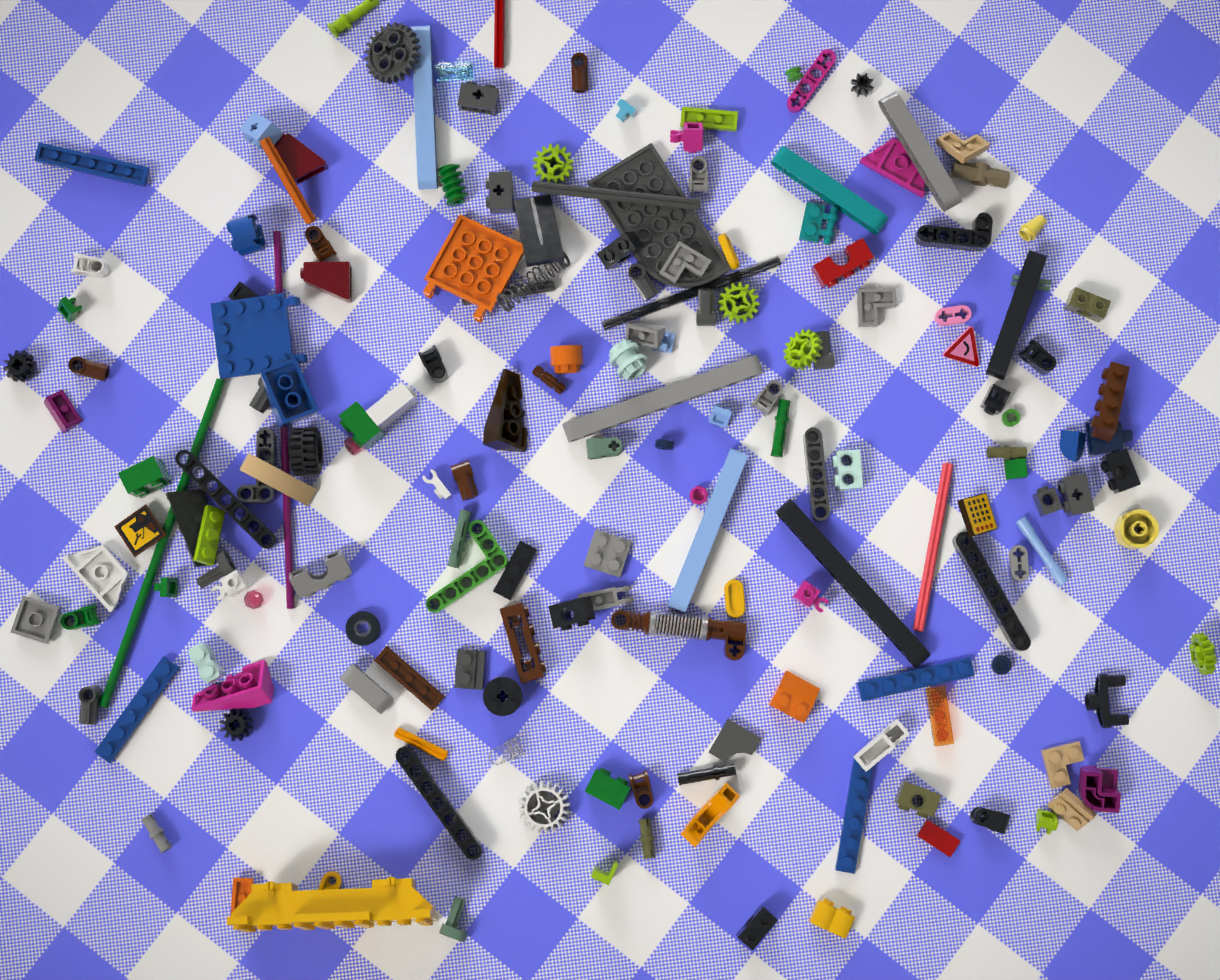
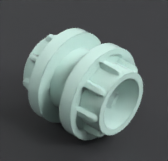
[609,340,647,381]

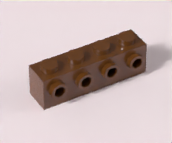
[1090,362,1130,442]

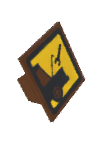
[114,504,166,557]

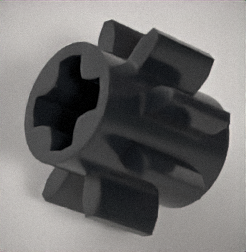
[850,73,874,97]

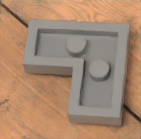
[659,241,712,284]
[857,288,896,327]

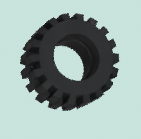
[289,427,323,476]

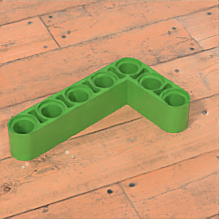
[426,520,508,613]

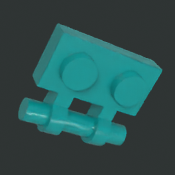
[798,202,838,245]

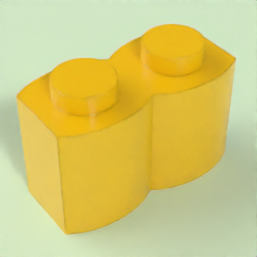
[808,898,855,939]

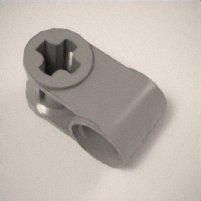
[689,156,708,194]
[750,380,783,417]

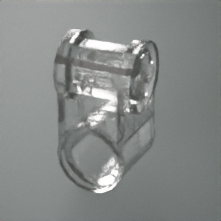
[488,736,527,766]

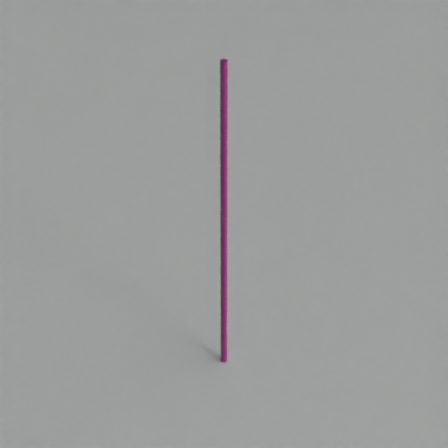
[273,231,294,609]

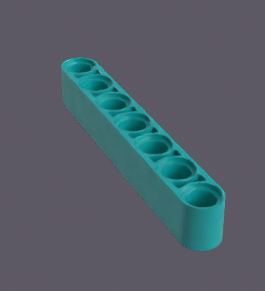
[771,146,889,235]

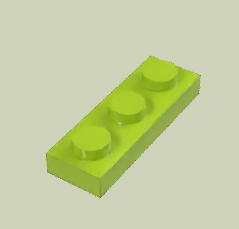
[680,107,738,132]
[193,505,225,566]

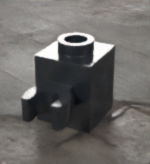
[980,384,1011,416]

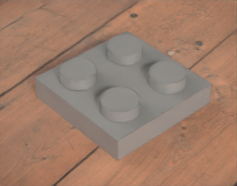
[583,529,632,578]
[10,596,62,644]

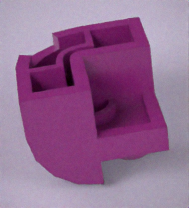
[1079,766,1121,813]

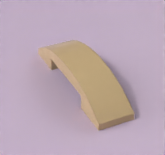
[239,453,317,506]

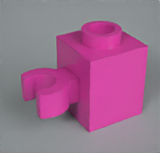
[670,122,703,153]
[792,580,829,612]

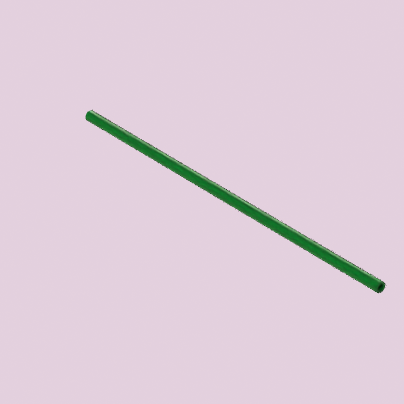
[99,378,226,708]

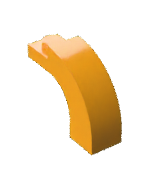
[680,783,740,848]

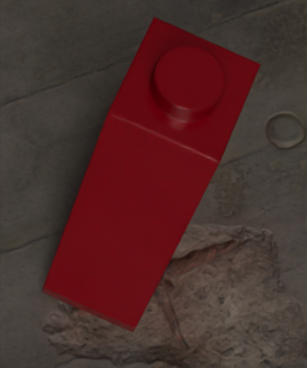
[274,133,329,185]
[300,262,352,303]

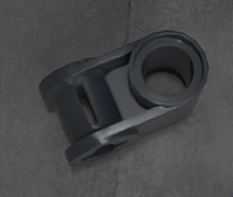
[1018,339,1056,375]
[418,345,448,383]
[970,807,1010,834]

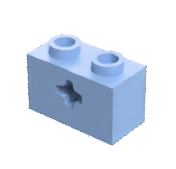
[240,112,284,149]

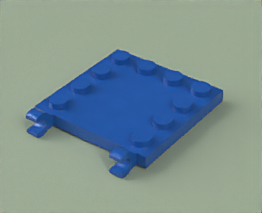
[210,293,308,379]

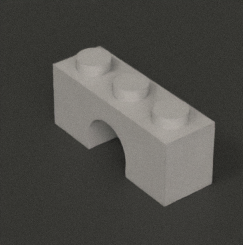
[289,549,352,599]

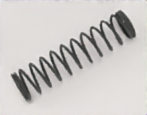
[496,251,570,312]

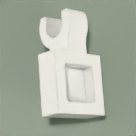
[422,469,452,501]

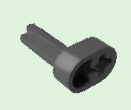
[196,549,237,589]

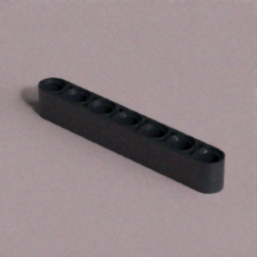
[985,250,1048,380]
[175,450,277,549]
[952,532,1031,651]
[395,746,483,860]

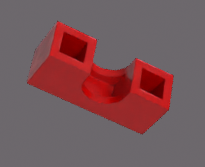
[811,238,874,289]

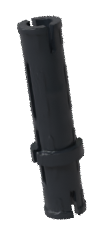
[677,763,736,786]

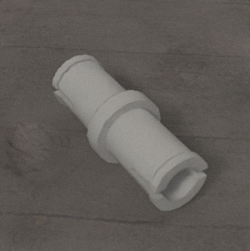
[141,813,172,854]

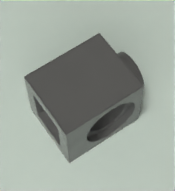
[1032,486,1063,517]

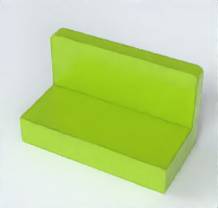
[591,859,619,886]

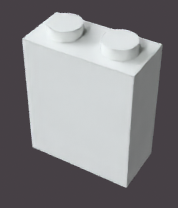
[366,382,418,431]

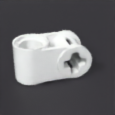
[70,253,110,278]

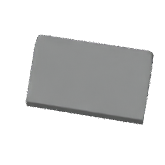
[626,321,665,349]

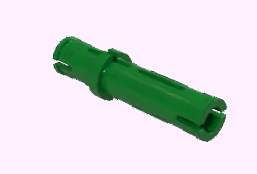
[770,399,791,458]

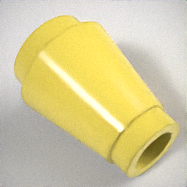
[1019,215,1047,242]

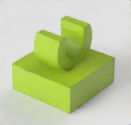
[1035,809,1058,835]

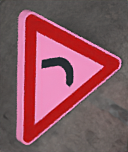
[942,326,980,367]

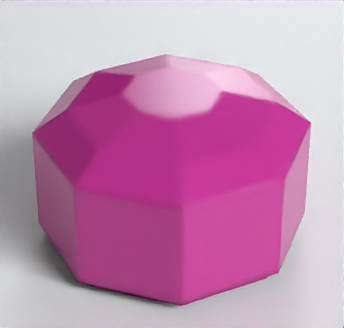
[689,486,708,505]

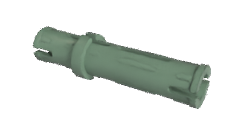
[447,510,472,568]

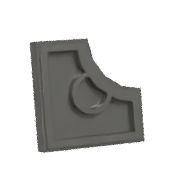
[708,719,761,762]

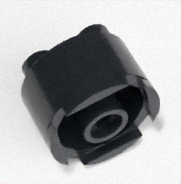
[483,677,523,716]

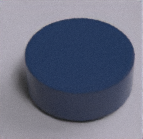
[655,439,675,450]
[991,655,1011,675]

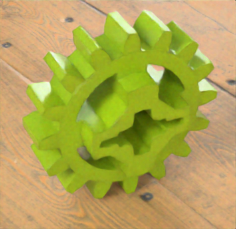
[533,144,574,183]
[718,282,760,324]
[783,329,823,370]
[1189,633,1217,675]

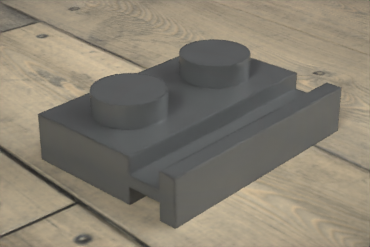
[454,649,486,690]

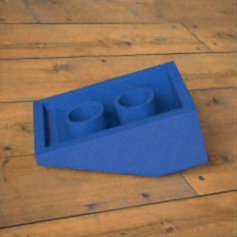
[260,358,319,428]

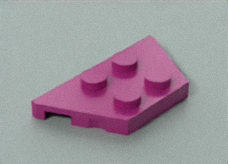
[859,138,925,198]

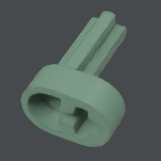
[439,896,468,942]

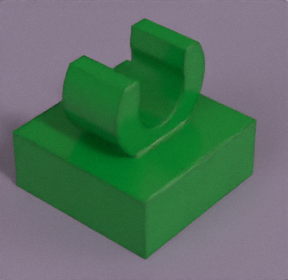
[57,296,83,323]
[154,577,178,598]

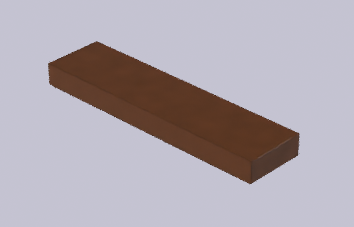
[374,646,445,711]

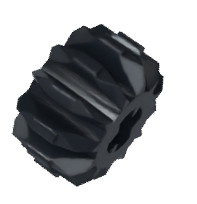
[3,350,37,382]
[220,709,253,741]

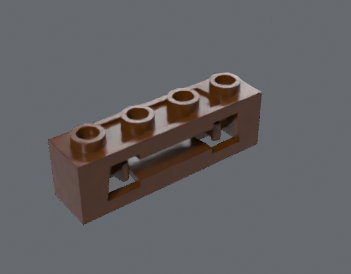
[499,602,547,684]

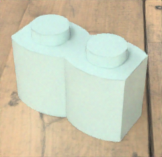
[188,643,224,683]

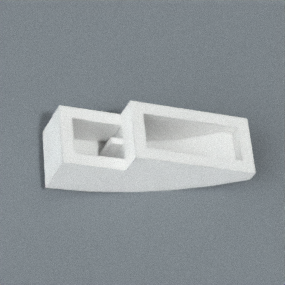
[853,719,910,772]

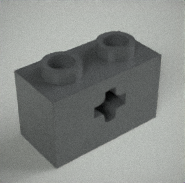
[458,81,499,116]
[485,171,513,214]
[1058,473,1095,517]

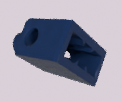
[1085,419,1133,457]

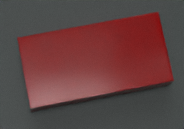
[916,819,960,857]

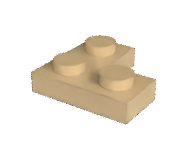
[936,131,990,164]
[1040,741,1084,789]

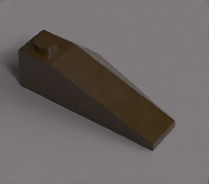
[483,369,528,452]

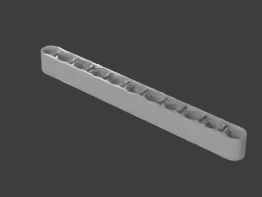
[562,355,764,443]

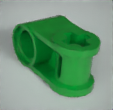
[60,604,101,630]

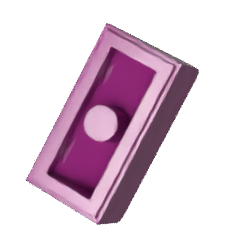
[44,389,83,433]

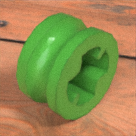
[785,66,804,82]
[1001,409,1021,427]

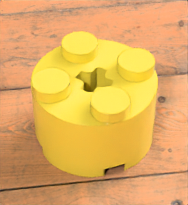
[1114,509,1159,549]

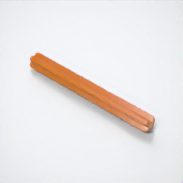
[260,137,316,224]

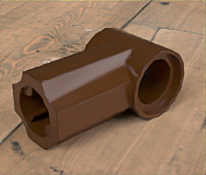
[571,52,588,93]
[68,356,110,382]
[450,460,478,501]

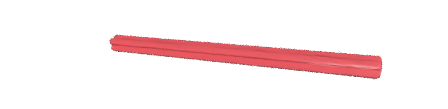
[913,463,953,632]

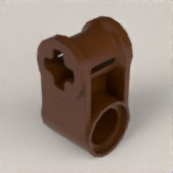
[305,226,337,262]
[628,770,653,809]

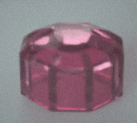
[344,437,361,456]
[244,590,264,610]

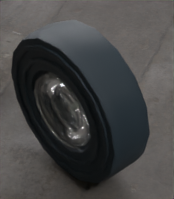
[345,611,380,646]

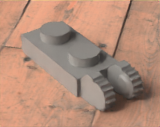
[578,585,634,611]

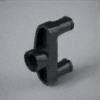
[1085,674,1129,728]

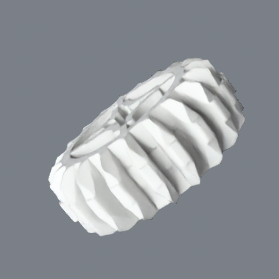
[518,780,570,834]

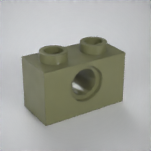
[1063,287,1111,323]
[894,780,941,819]

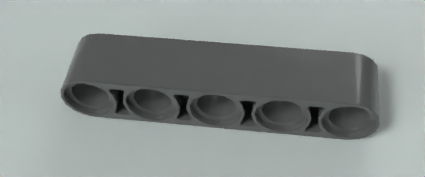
[803,427,830,522]

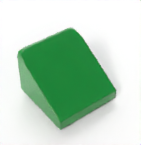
[1004,458,1028,480]

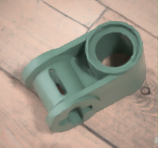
[586,437,623,460]

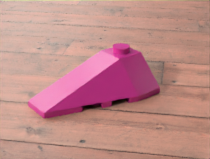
[191,659,274,712]

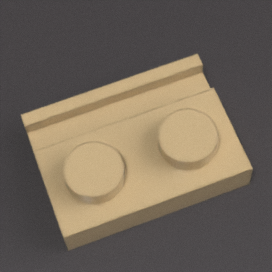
[1047,788,1096,831]

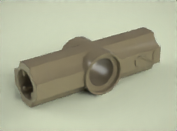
[951,160,1010,189]

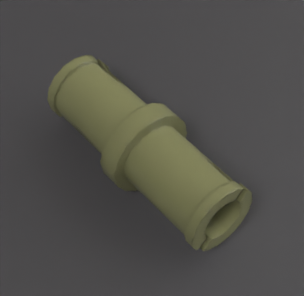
[986,445,1027,460]
[638,818,656,859]

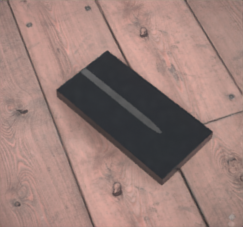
[513,194,564,267]

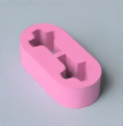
[934,305,972,326]

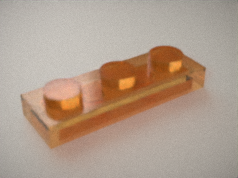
[925,686,954,747]

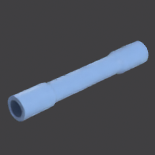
[1015,516,1069,586]

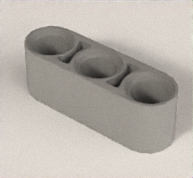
[339,663,394,714]

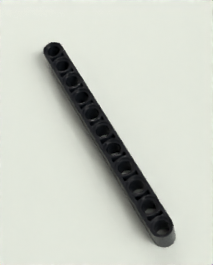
[775,499,931,668]

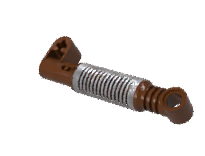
[611,610,747,661]

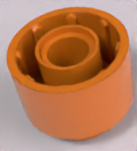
[550,345,584,374]

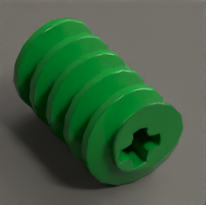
[437,164,469,206]

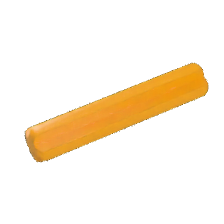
[394,727,448,761]

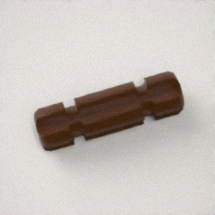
[532,365,566,395]

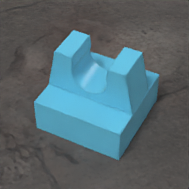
[616,99,638,122]

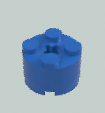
[226,213,266,256]

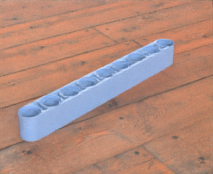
[411,25,438,190]
[667,448,748,613]

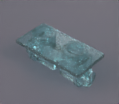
[435,60,474,81]

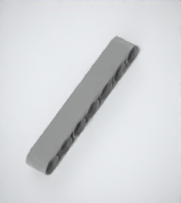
[878,91,962,212]

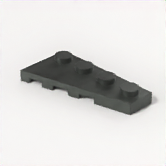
[165,489,215,567]

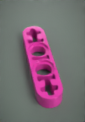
[786,49,836,113]

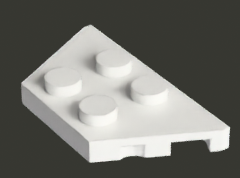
[62,545,129,613]

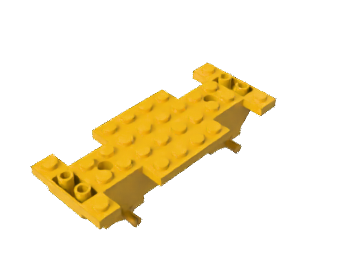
[227,877,438,933]

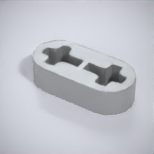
[1008,545,1029,582]

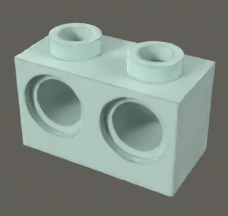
[832,449,863,491]

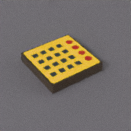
[957,493,998,537]

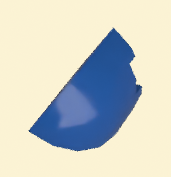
[1060,430,1086,462]

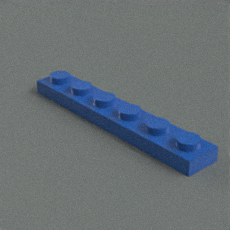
[34,142,150,187]
[94,656,180,763]
[857,657,975,702]
[835,754,873,874]

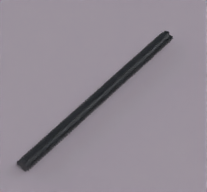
[601,256,782,331]

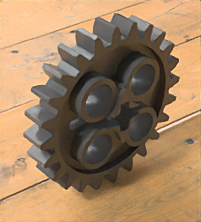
[364,22,421,84]

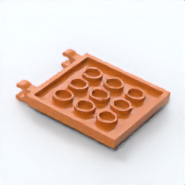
[423,214,524,323]

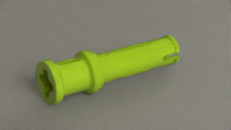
[327,0,380,38]

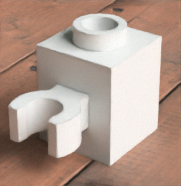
[211,570,250,601]

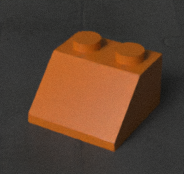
[768,670,820,723]

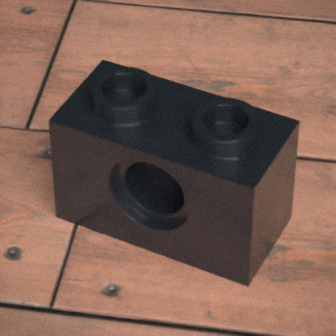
[597,231,644,270]
[1100,449,1141,494]
[548,596,596,631]
[736,905,778,951]

